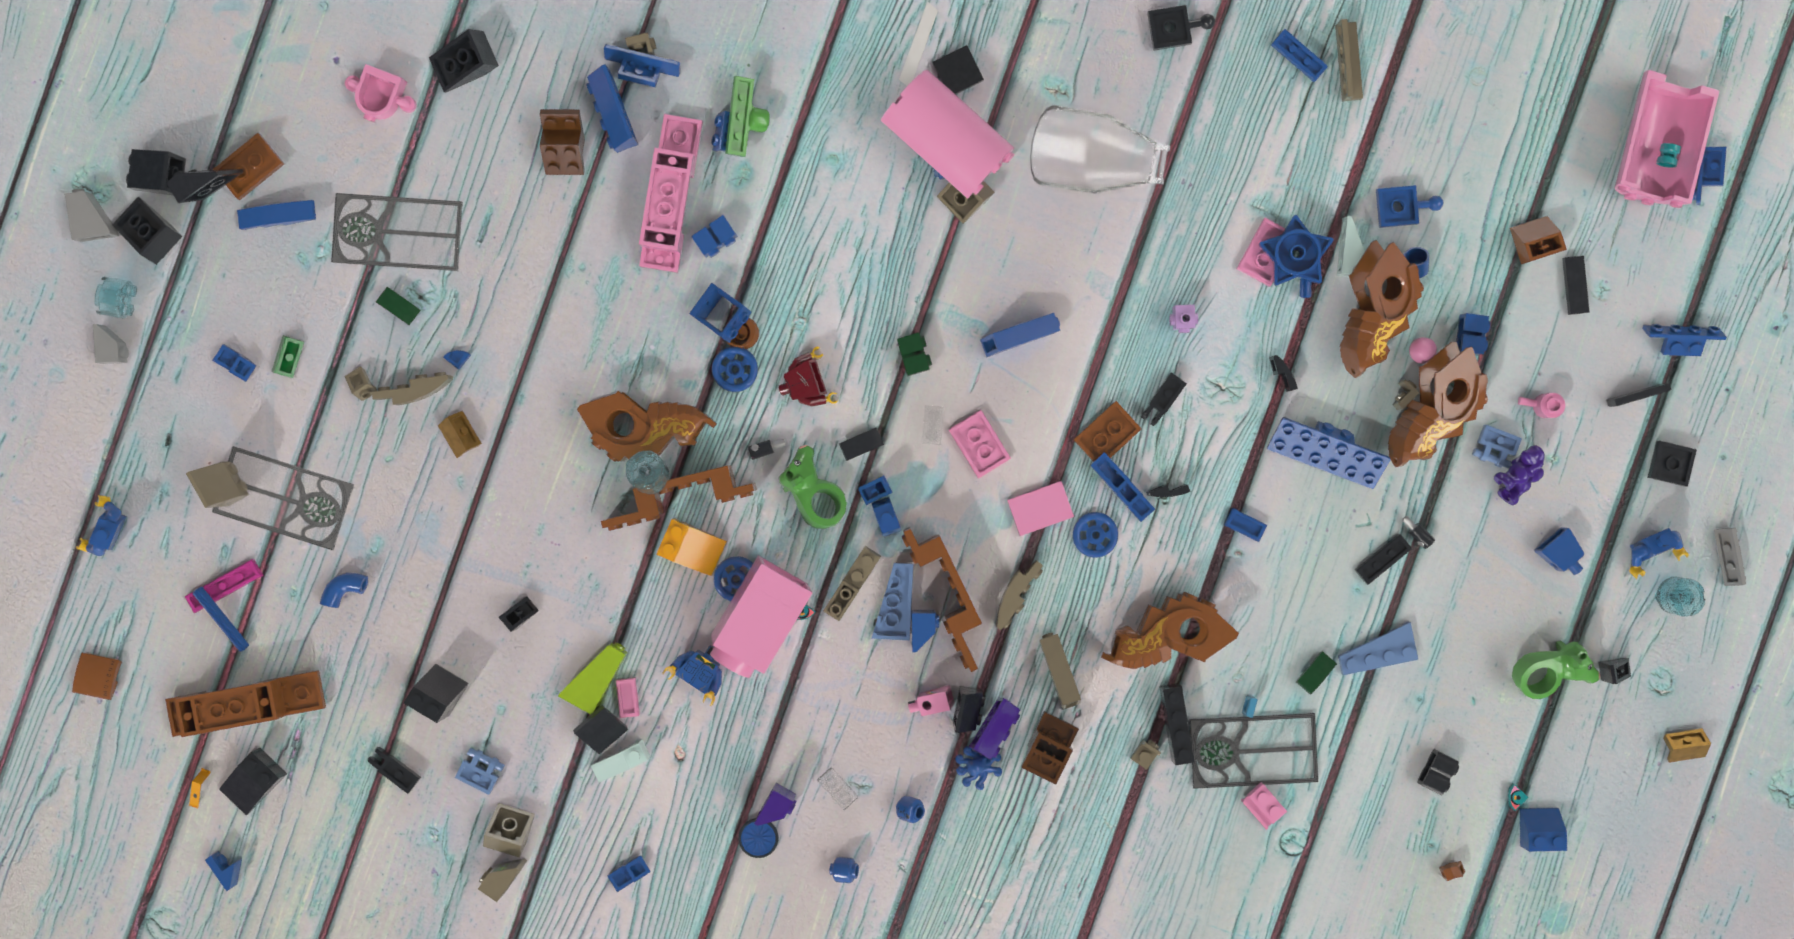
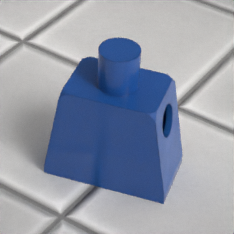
[871,497,902,537]
[1534,527,1584,575]

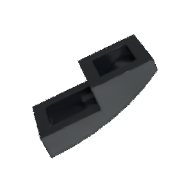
[1269,355,1298,392]
[839,427,884,461]
[1146,484,1191,497]

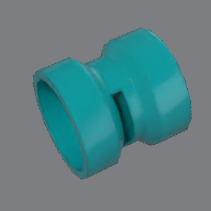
[1656,143,1681,168]

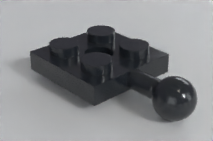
[1147,5,1215,51]

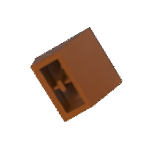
[1510,216,1567,264]

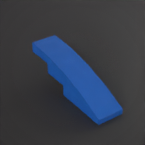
[237,200,316,230]
[1090,452,1155,522]

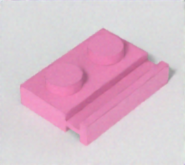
[1241,782,1287,830]

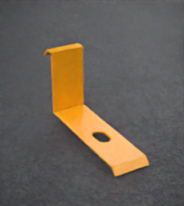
[189,768,211,809]

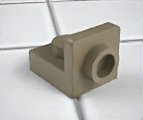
[625,32,657,55]
[344,366,377,401]
[1392,379,1419,410]
[1130,739,1161,770]

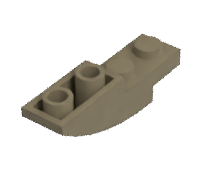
[372,372,453,406]
[823,546,881,621]
[996,560,1043,630]

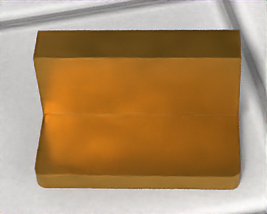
[438,411,482,458]
[1663,728,1711,763]

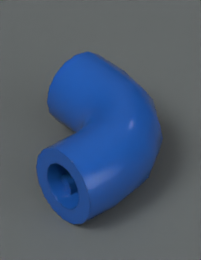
[320,573,368,608]

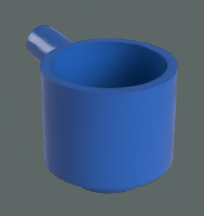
[1403,247,1429,278]

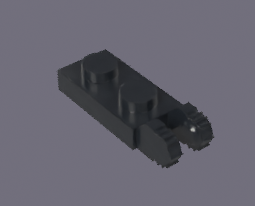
[1141,372,1187,426]
[367,747,421,794]

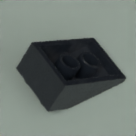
[429,29,499,93]
[166,169,244,203]
[112,197,183,265]
[953,686,986,733]
[219,748,287,816]

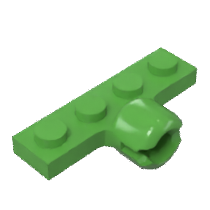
[725,76,770,157]

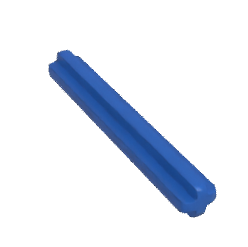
[193,587,249,652]

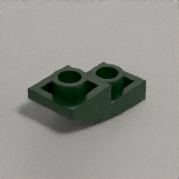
[375,287,421,325]
[1296,651,1337,695]

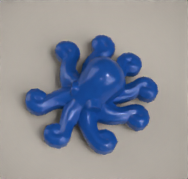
[955,746,1002,790]

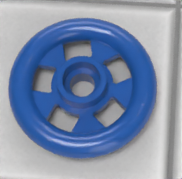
[712,346,758,392]
[1073,512,1118,558]
[713,556,753,601]

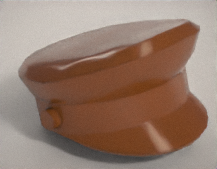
[726,318,759,349]

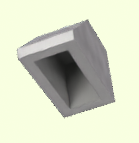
[93,324,129,364]

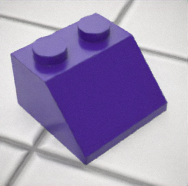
[754,783,797,826]

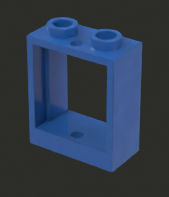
[689,283,752,343]

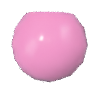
[1409,337,1437,364]

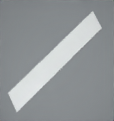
[899,1,938,86]

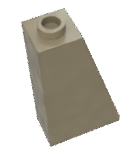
[1040,633,1081,710]

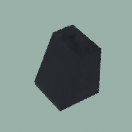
[126,149,186,196]
[404,664,469,723]

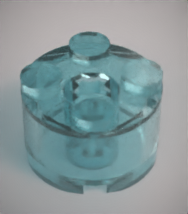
[95,276,137,319]
[626,451,669,494]
[1655,577,1705,617]

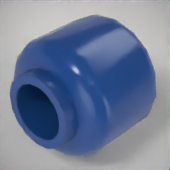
[896,796,925,823]
[829,857,859,883]

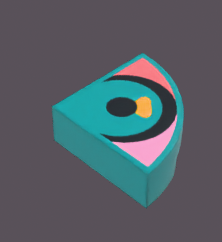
[797,605,816,620]
[1508,783,1529,811]

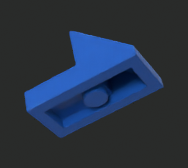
[205,851,242,891]

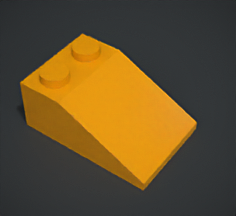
[656,518,727,576]

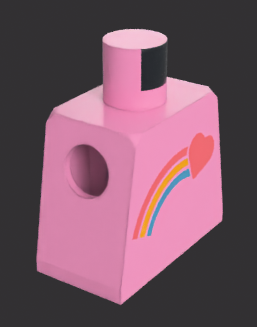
[908,685,955,716]

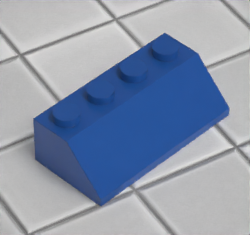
[586,64,638,153]

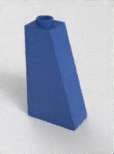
[980,313,1060,358]

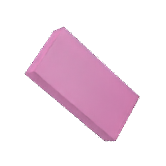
[616,677,640,718]

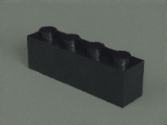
[1159,683,1194,766]

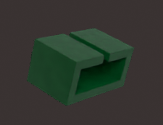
[897,332,932,377]

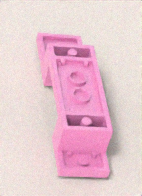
[639,114,703,273]

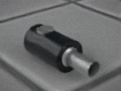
[748,439,786,460]
[1402,516,1435,549]

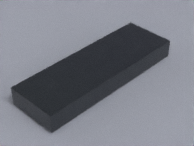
[1562,255,1590,315]
[1606,383,1672,407]
[1355,534,1412,585]

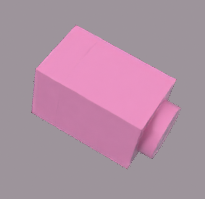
[710,555,812,678]

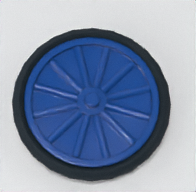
[738,818,779,858]

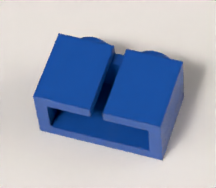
[691,215,738,258]
[1456,313,1490,355]

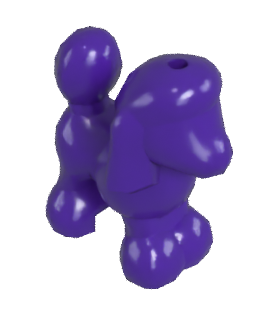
[1494,445,1545,505]

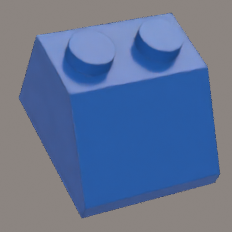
[911,610,939,652]
[1519,808,1567,852]

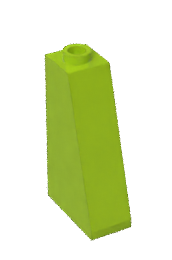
[558,642,628,715]

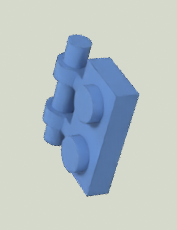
[1472,425,1522,469]
[455,748,505,795]

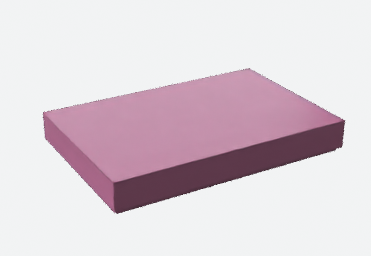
[1236,218,1285,287]
[949,410,1011,479]
[1007,481,1074,536]

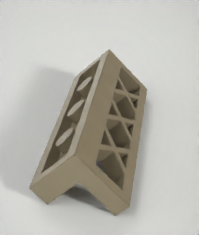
[1335,19,1363,102]

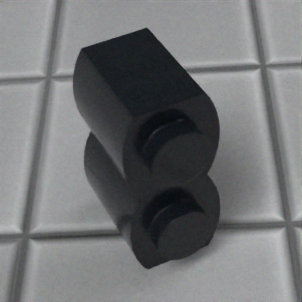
[1417,749,1459,796]

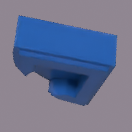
[443,350,471,370]

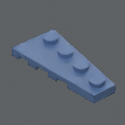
[871,563,914,641]
[1338,622,1418,675]

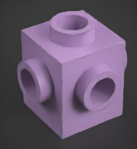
[1169,305,1198,333]

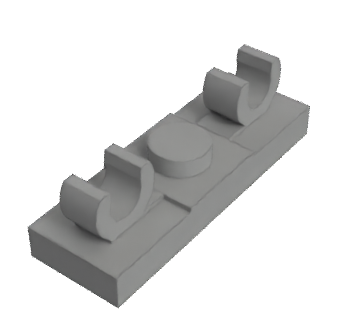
[1714,528,1746,586]

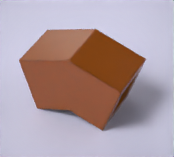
[1439,861,1466,881]

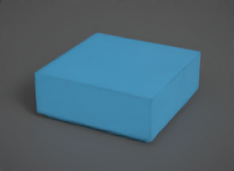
[1242,695,1258,718]

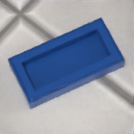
[1224,508,1267,542]

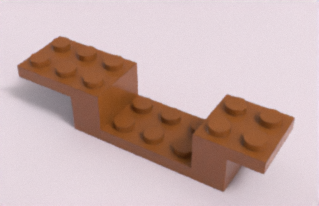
[601,465,757,531]
[902,527,982,672]
[165,670,326,737]

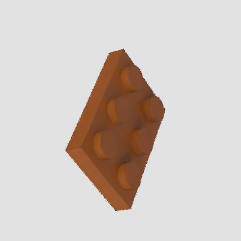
[213,133,284,200]
[1073,401,1142,462]

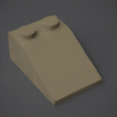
[186,462,249,508]

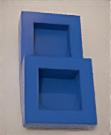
[212,344,257,382]
[607,855,651,892]

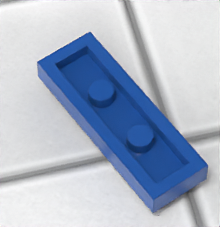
[1271,29,1328,82]

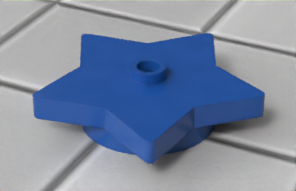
[1259,215,1334,286]

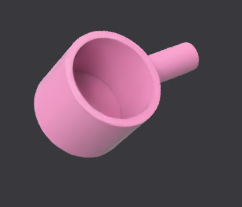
[1518,393,1565,418]

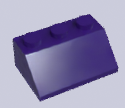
[969,697,1020,760]

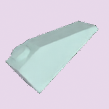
[1336,216,1365,277]
[591,739,650,783]

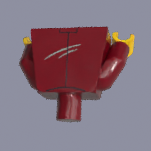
[779,346,838,407]

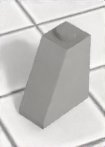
[64,189,119,242]

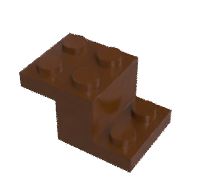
[540,109,585,175]
[1021,711,1079,785]

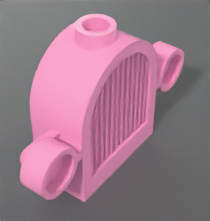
[345,64,417,122]

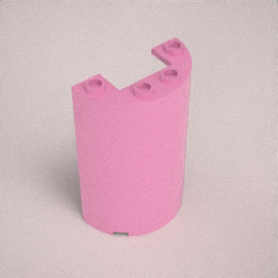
[881,70,1015,198]
[1615,70,1720,208]

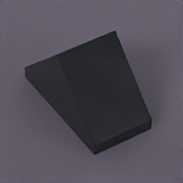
[498,596,539,632]
[1598,658,1631,684]

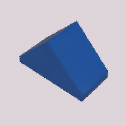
[858,475,893,505]

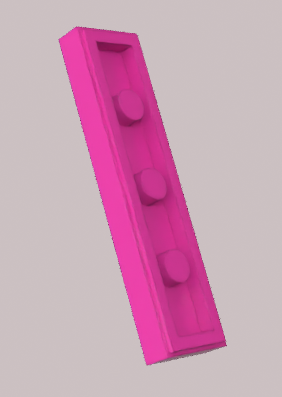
[185,559,264,613]

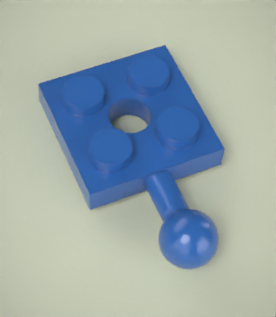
[1376,185,1444,228]

